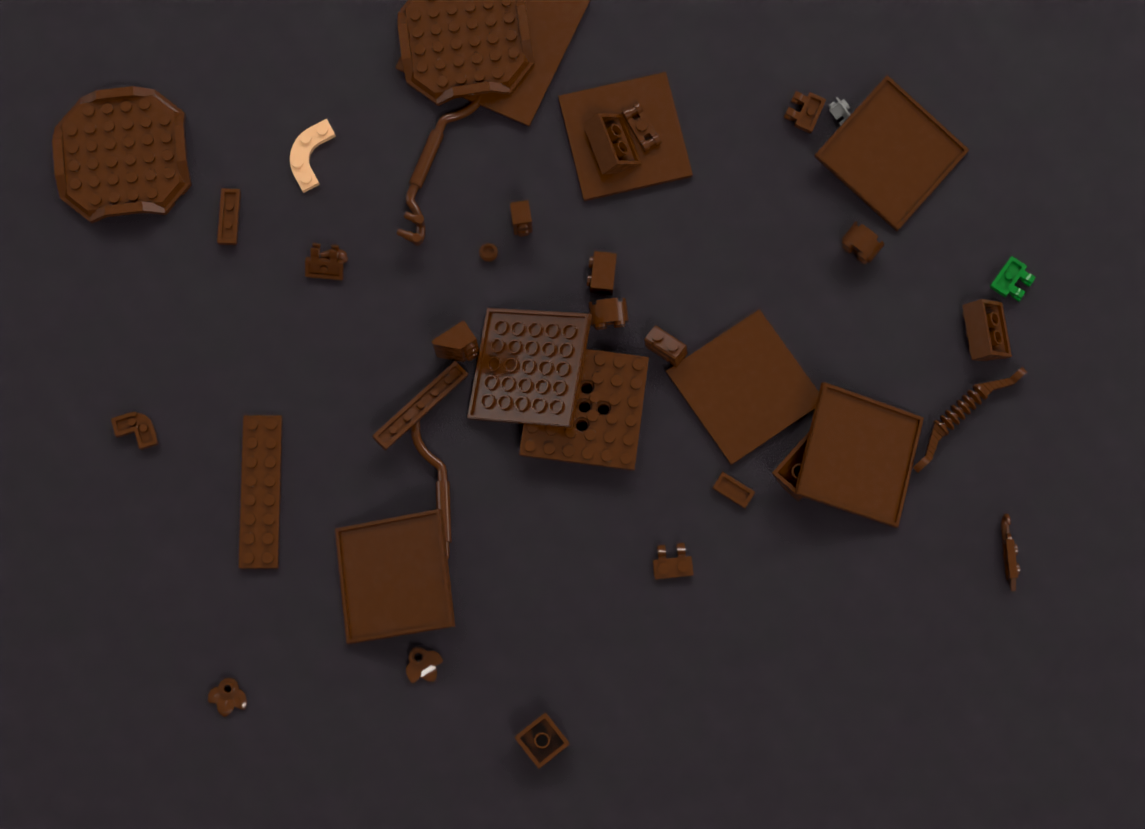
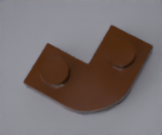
[111,412,159,450]

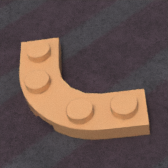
[290,119,336,193]

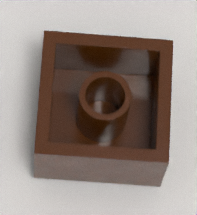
[514,712,570,769]

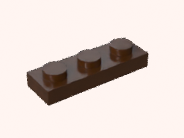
[217,188,241,245]

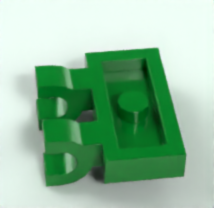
[990,256,1036,302]

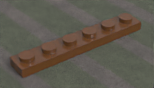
[372,361,468,451]

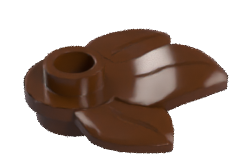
[406,647,443,683]
[208,678,247,717]

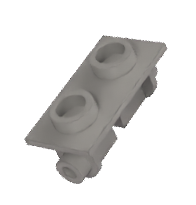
[828,97,851,125]

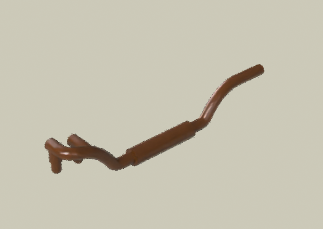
[396,94,483,246]
[411,420,452,560]

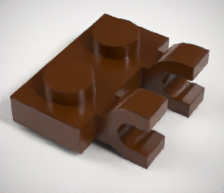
[783,91,826,134]
[305,243,344,280]
[653,543,694,580]

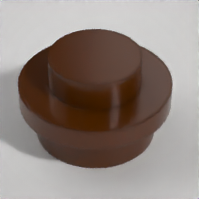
[479,243,498,262]

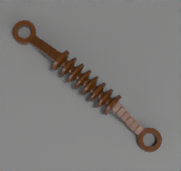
[913,367,1027,473]

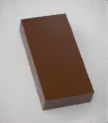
[712,472,755,509]

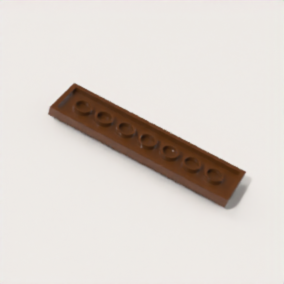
[239,415,283,569]

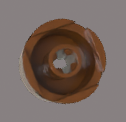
[841,221,885,265]
[588,298,629,330]

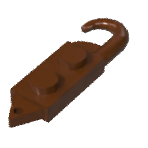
[1001,513,1020,592]

